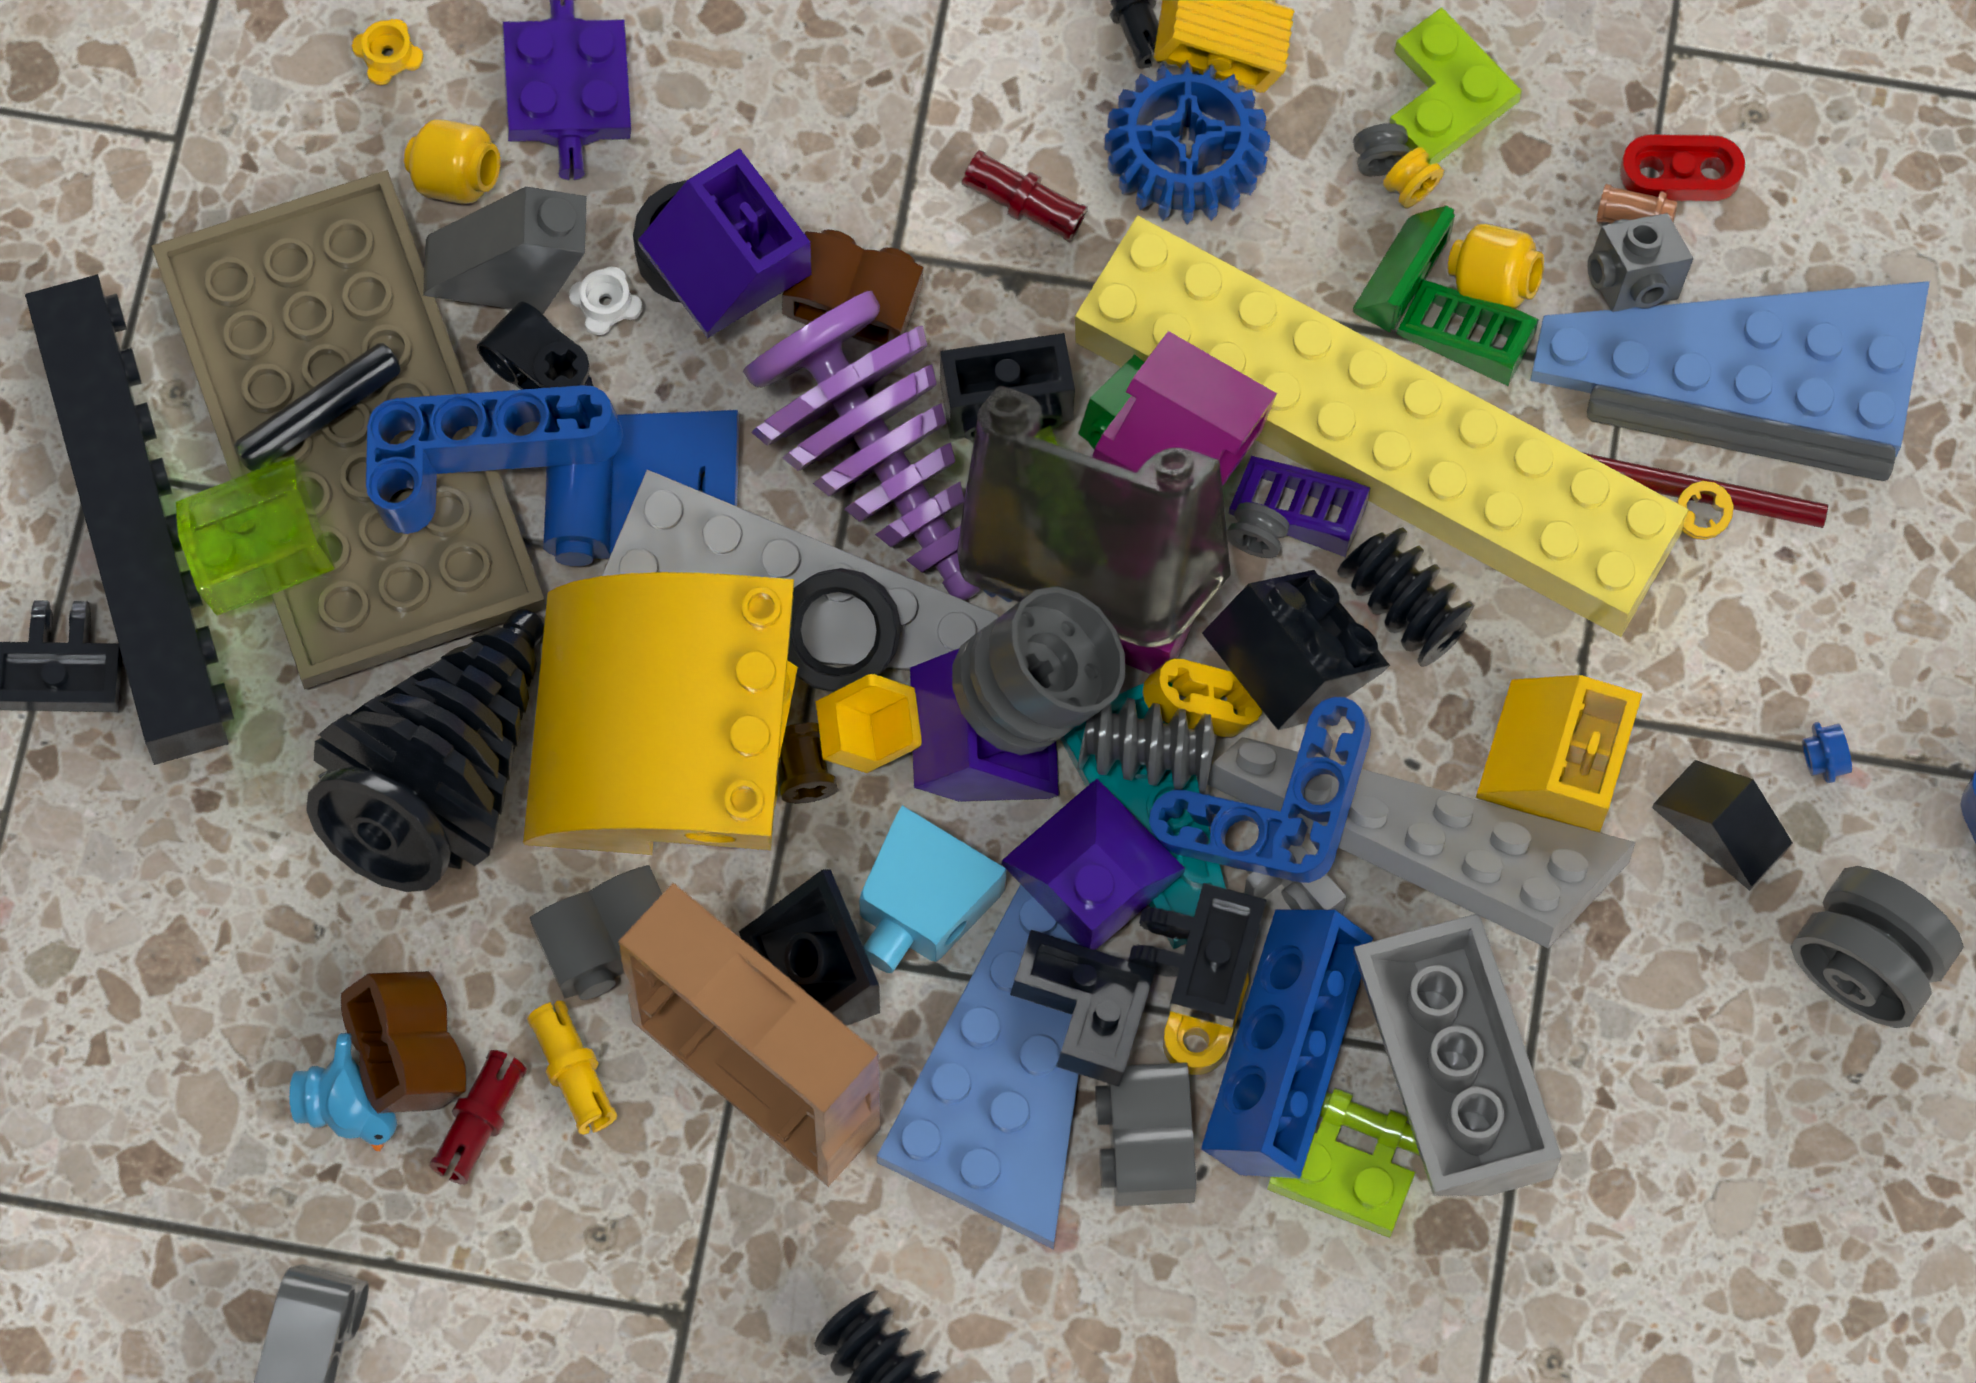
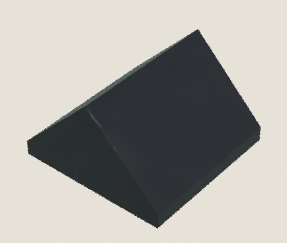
[739,869,880,1026]

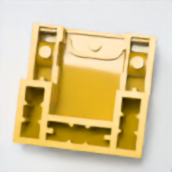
[523,572,794,855]

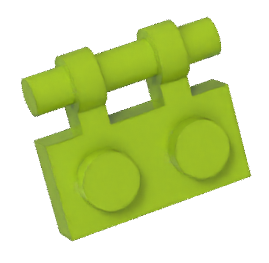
[1267,1088,1420,1238]

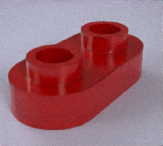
[1620,134,1745,201]

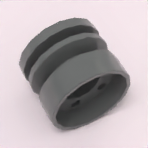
[952,587,1125,755]

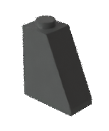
[423,186,587,314]

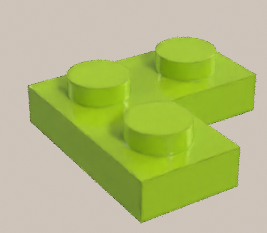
[1389,7,1522,164]

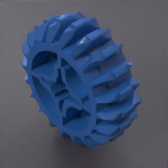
[1104,60,1270,224]

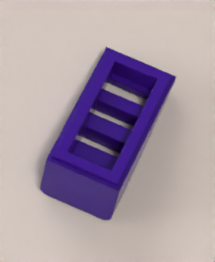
[1228,456,1371,557]

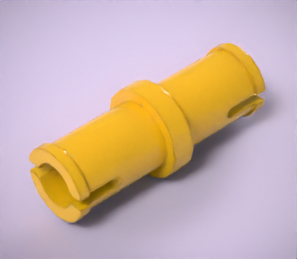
[527,1000,618,1135]

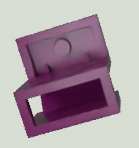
[1081,331,1277,536]

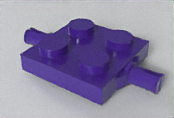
[502,0,631,180]

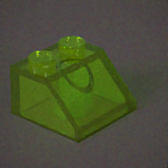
[176,456,335,616]

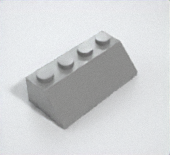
[1353,914,1562,1196]

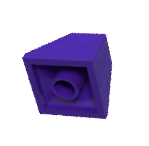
[1001,778,1185,950]

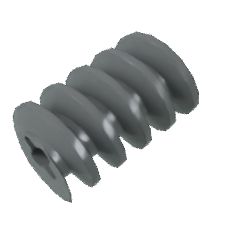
[1077,698,1217,794]

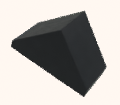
[1652,760,1793,891]

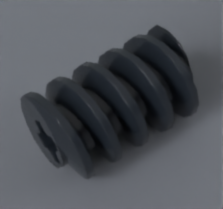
[1337,527,1474,667]
[814,1291,942,1383]

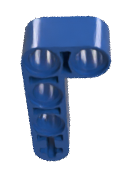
[366,385,624,534]

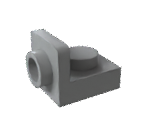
[1244,845,1347,915]

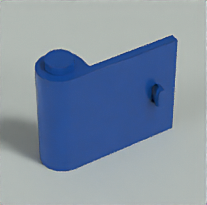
[543,410,740,566]

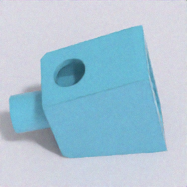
[859,806,1006,973]

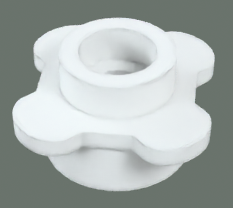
[569,267,642,335]

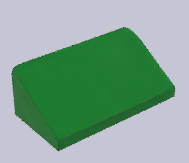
[1353,205,1455,333]

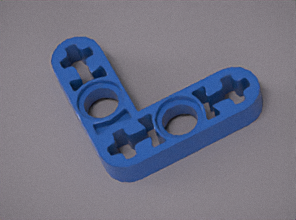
[1149,697,1371,883]

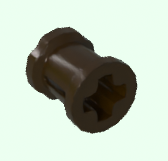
[779,722,838,804]

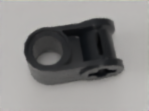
[477,301,593,390]

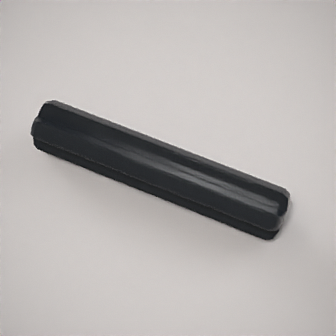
[234,343,401,472]

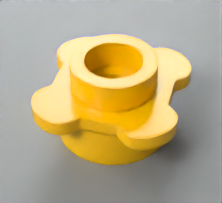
[352,19,423,85]

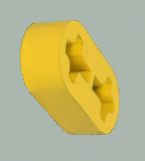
[1143,659,1262,737]

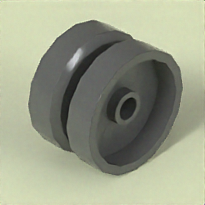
[1791,866,1964,1028]

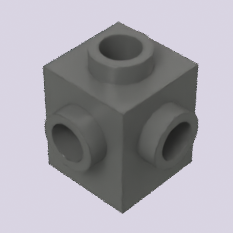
[1587,213,1694,312]

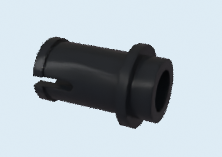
[1109,0,1163,68]

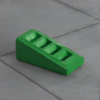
[1397,280,1539,386]

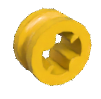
[1383,147,1444,208]
[1676,481,1734,540]

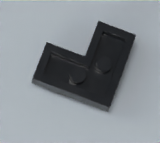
[1010,930,1155,1087]

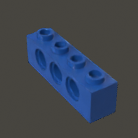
[1201,909,1373,1178]

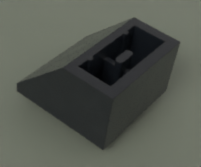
[1202,570,1390,730]

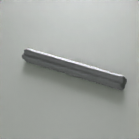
[1587,385,1896,481]

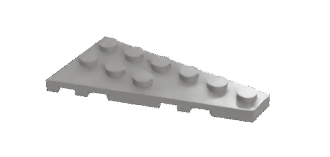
[602,470,999,671]
[1207,737,1636,948]

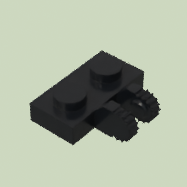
[0,600,123,712]
[1128,883,1266,1028]

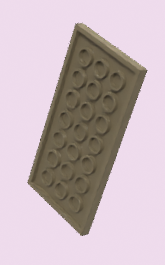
[151,170,546,689]

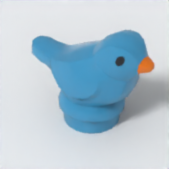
[289,1033,397,1151]

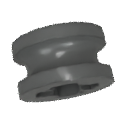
[1353,123,1411,176]
[1226,502,1290,558]

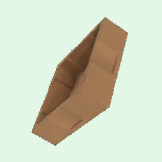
[619,883,880,1187]

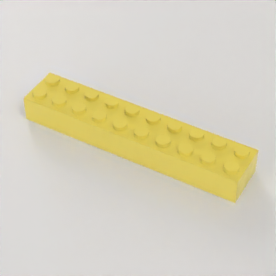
[1075,215,1689,637]

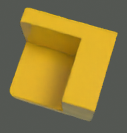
[815,674,922,773]

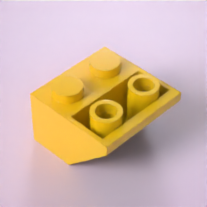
[1475,675,1643,832]

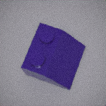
[910,648,1059,802]

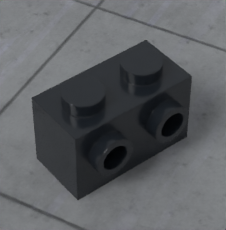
[940,333,1075,441]

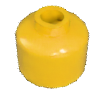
[404,119,501,204]
[1448,224,1544,309]

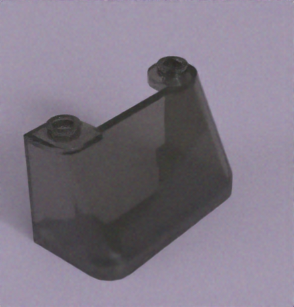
[957,385,1231,647]

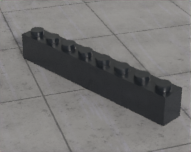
[25,274,235,765]

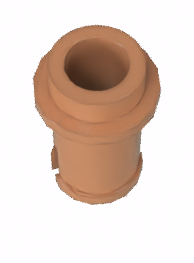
[1596,184,1678,224]

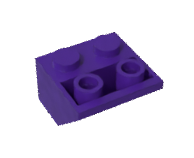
[638,148,812,338]

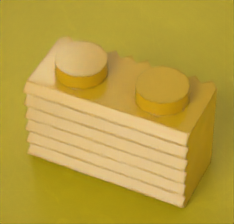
[1154,0,1295,93]

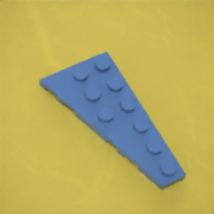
[1530,281,1930,457]
[877,884,1079,1249]

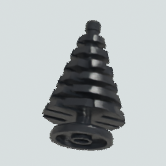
[306,609,544,892]

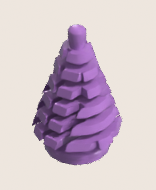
[743,291,984,600]

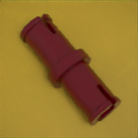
[961,150,1088,242]
[429,1050,527,1185]

